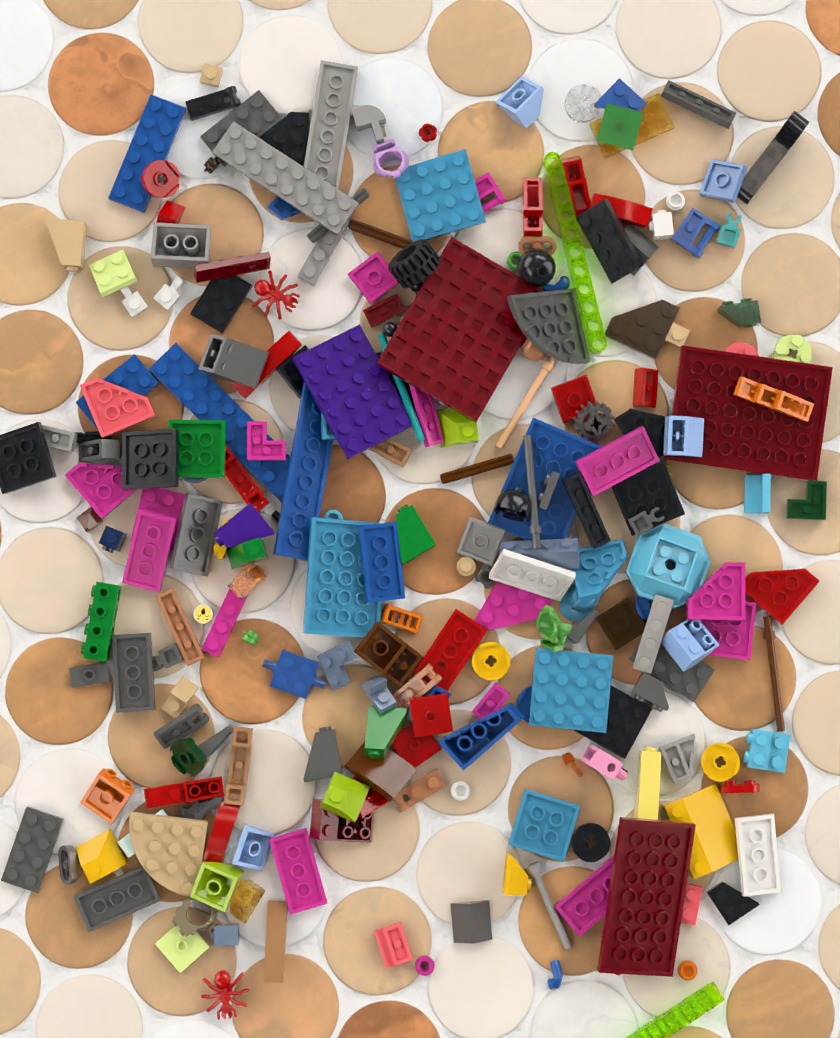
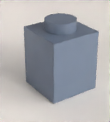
[211,923,239,946]

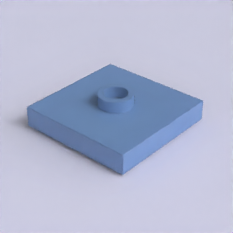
[699,159,747,203]

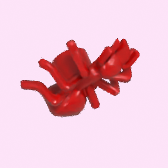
[252,270,300,320]
[201,970,249,1020]

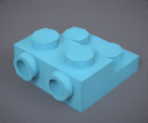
[743,728,790,773]

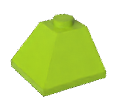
[436,408,479,448]
[320,771,370,823]
[190,861,244,912]

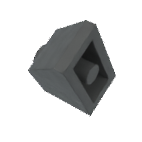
[78,439,121,462]

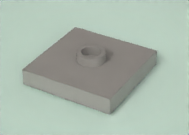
[456,516,506,566]

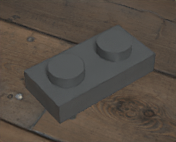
[537,471,560,510]

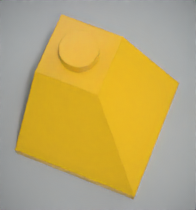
[76,829,128,884]
[502,852,531,895]

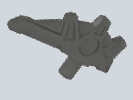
[179,797,223,820]

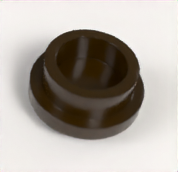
[204,157,220,174]

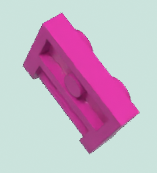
[475,172,506,213]

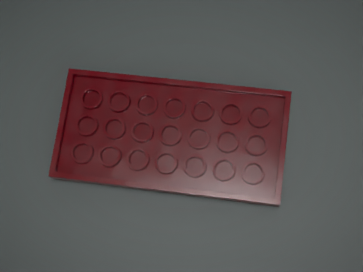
[597,817,696,977]

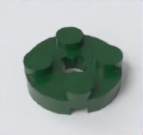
[170,737,207,777]

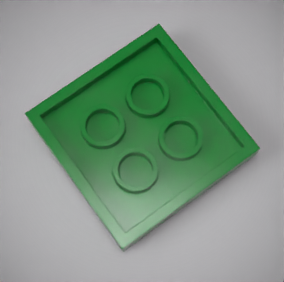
[168,420,227,478]

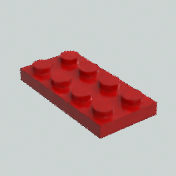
[414,609,488,691]

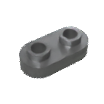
[58,845,79,885]

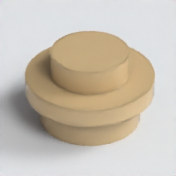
[457,557,476,576]

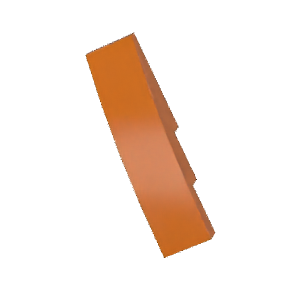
[733,377,814,422]

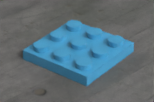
[508,789,581,862]

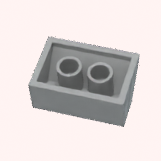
[151,223,211,269]

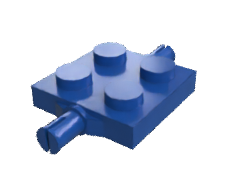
[262,649,327,699]

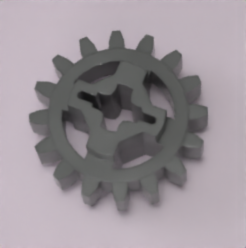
[573,400,615,442]

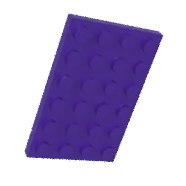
[292,324,412,460]

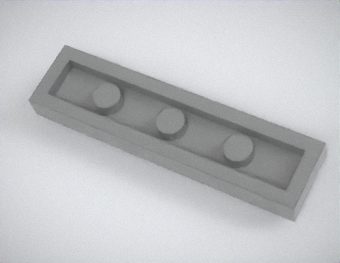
[297,219,351,286]
[632,594,674,674]

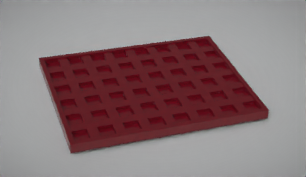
[376,237,545,423]

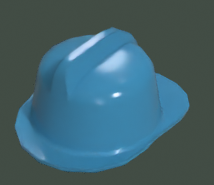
[559,583,600,621]

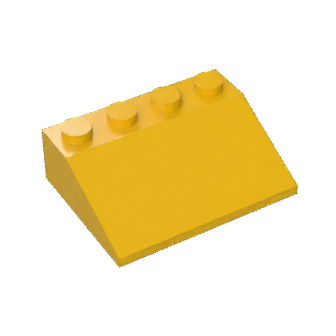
[662,783,738,879]

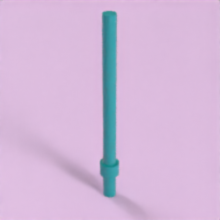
[378,333,425,442]

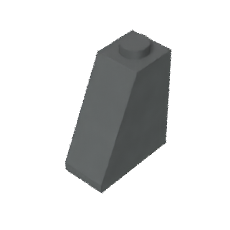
[304,726,343,782]

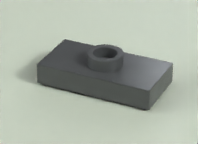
[69,663,111,687]

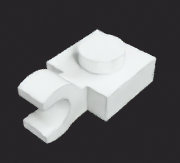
[153,277,185,311]
[120,286,149,318]

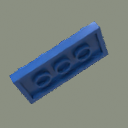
[76,354,159,429]
[358,522,405,603]

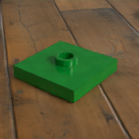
[596,103,643,150]

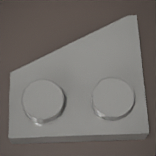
[659,734,695,784]

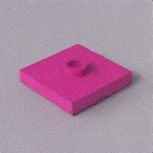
[348,251,399,305]

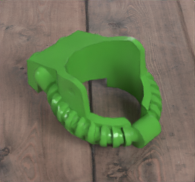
[537,605,571,653]

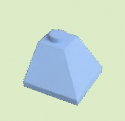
[496,76,544,129]

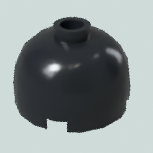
[517,248,556,287]
[493,487,531,522]

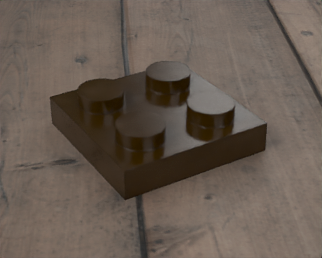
[595,597,645,650]

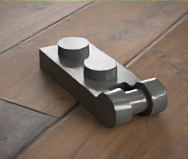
[153,704,210,749]

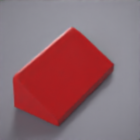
[633,367,659,408]

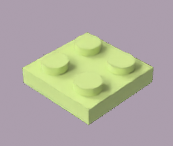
[89,250,137,297]

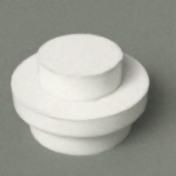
[666,191,685,211]
[451,781,470,801]

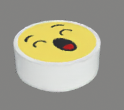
[194,605,213,624]

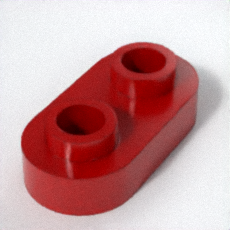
[721,780,760,793]

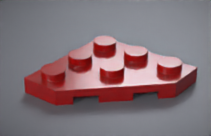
[745,568,819,625]

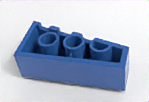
[438,702,524,771]

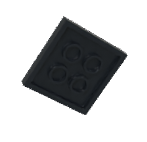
[0,422,57,494]
[122,429,179,490]
[612,461,685,536]
[574,685,653,759]

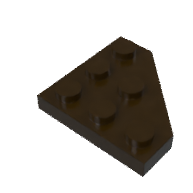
[603,300,680,360]

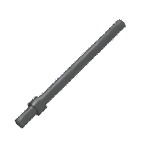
[523,435,541,550]

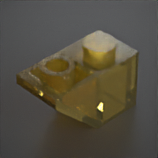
[229,879,266,924]

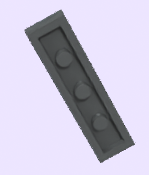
[660,80,736,129]

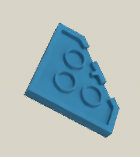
[571,539,627,602]

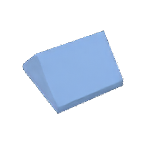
[232,824,275,871]

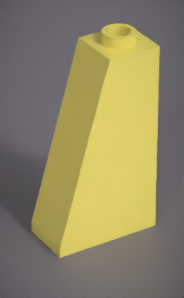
[634,747,661,820]

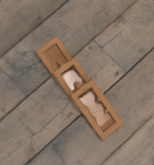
[264,900,287,983]

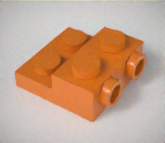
[80,768,135,824]

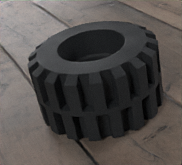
[388,239,440,288]

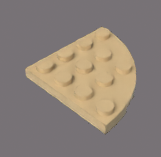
[129,812,208,897]

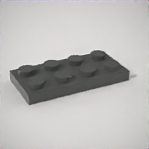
[200,90,283,167]
[170,493,223,576]
[112,633,156,713]
[629,636,715,702]
[1,806,64,893]
[74,866,161,932]

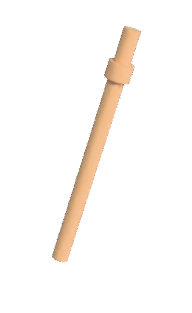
[495,356,556,449]

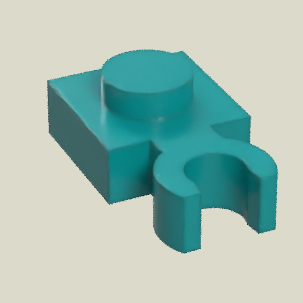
[716,212,741,249]

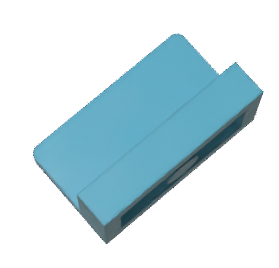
[744,474,771,514]

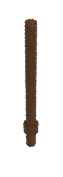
[763,616,785,732]

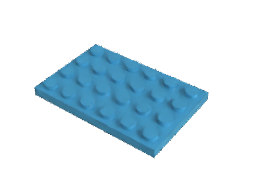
[303,517,382,638]

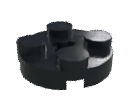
[571,823,611,862]

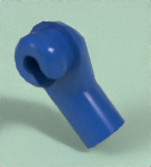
[543,276,570,291]
[547,960,563,990]

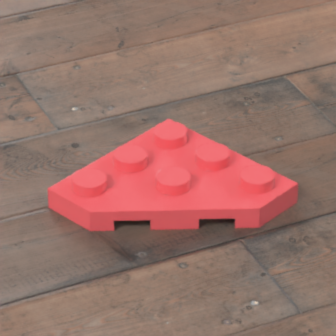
[80,378,156,438]

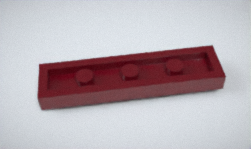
[194,252,271,283]

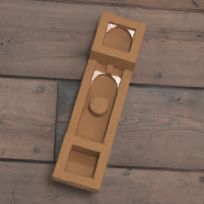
[224,726,253,806]

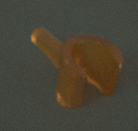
[562,752,583,777]

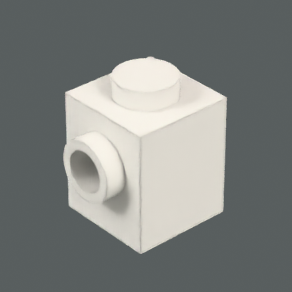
[648,210,674,240]

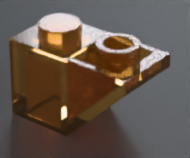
[228,564,267,599]

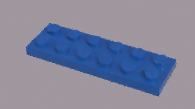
[108,94,186,213]

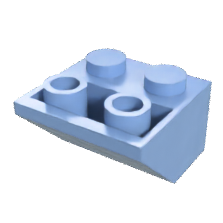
[663,416,704,457]
[661,620,719,672]

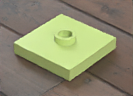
[155,925,210,973]

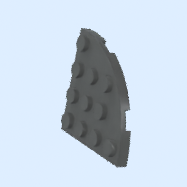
[507,288,590,364]

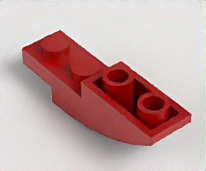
[143,776,225,809]

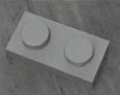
[42,425,78,452]

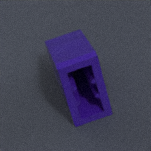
[214,503,275,548]

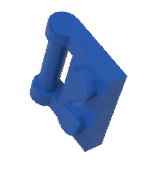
[671,207,720,258]

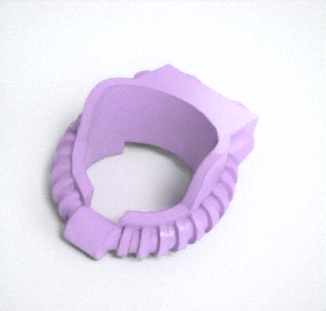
[373,139,409,179]

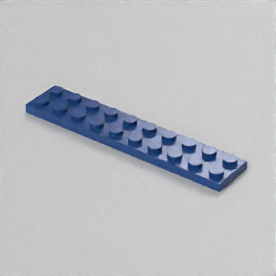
[149,343,290,502]
[273,382,333,561]

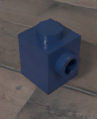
[99,526,127,553]

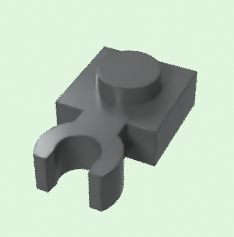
[628,507,665,537]
[153,643,184,671]

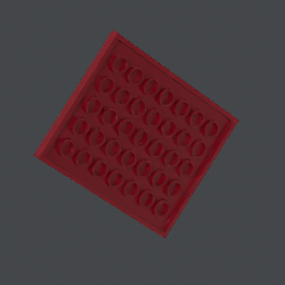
[665,345,833,481]

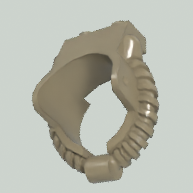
[172,896,218,936]

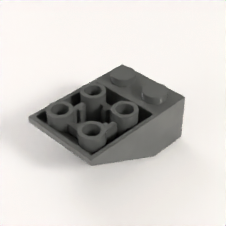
[198,333,269,388]

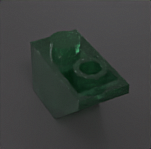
[717,298,761,328]

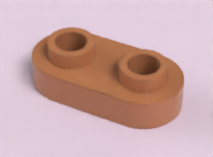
[518,236,557,255]

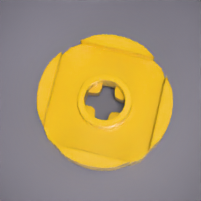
[472,642,510,680]
[700,742,740,782]

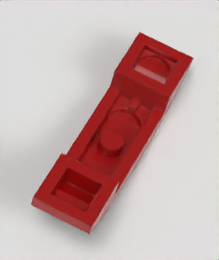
[225,445,270,512]
[201,795,241,865]

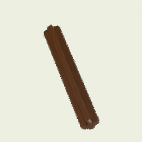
[348,219,414,249]
[440,454,514,484]

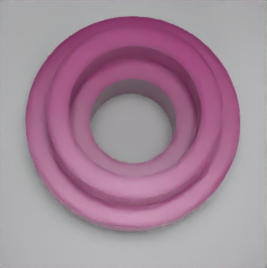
[415,956,434,976]

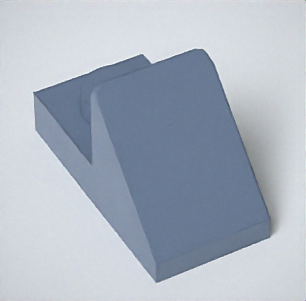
[360,676,397,714]

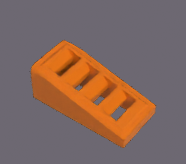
[380,604,423,634]

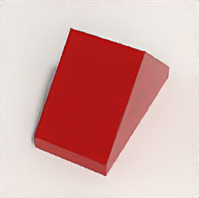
[156,200,185,224]

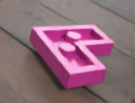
[247,421,286,461]
[471,682,511,718]

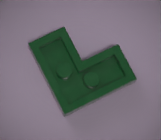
[786,481,827,520]

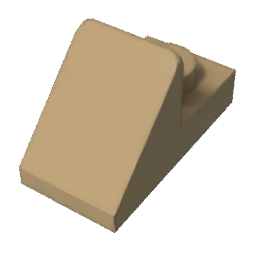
[161,676,199,718]

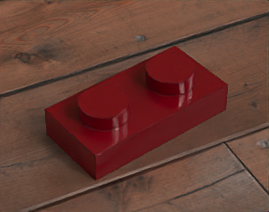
[363,294,405,328]

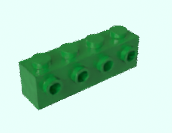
[81,582,122,662]

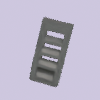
[567,609,599,644]
[198,725,234,757]

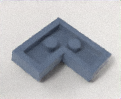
[317,641,357,691]

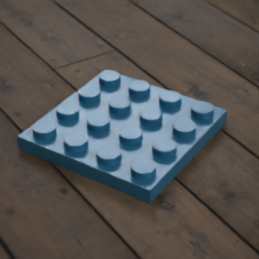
[394,149,486,241]
[529,648,613,733]

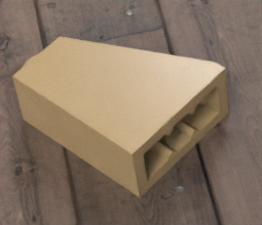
[46,218,87,272]

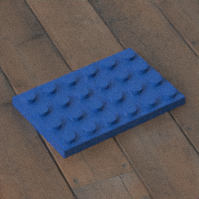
[488,418,602,540]

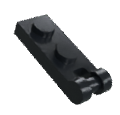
[185,86,241,121]

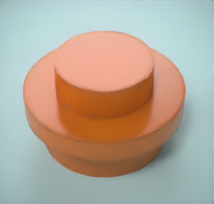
[678,960,697,981]

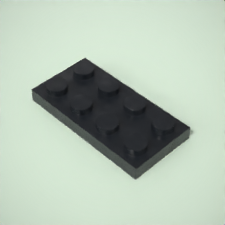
[575,198,644,284]

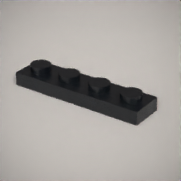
[562,471,611,549]

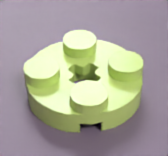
[773,335,812,364]

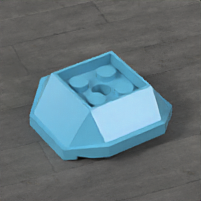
[625,523,711,609]

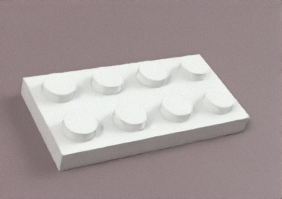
[489,549,576,601]
[735,814,781,897]

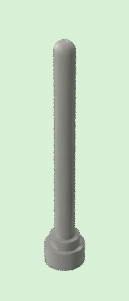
[524,861,572,950]

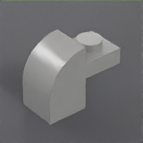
[351,105,387,144]

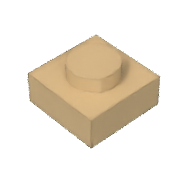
[200,63,223,88]
[664,323,690,348]

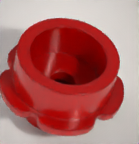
[419,123,437,142]

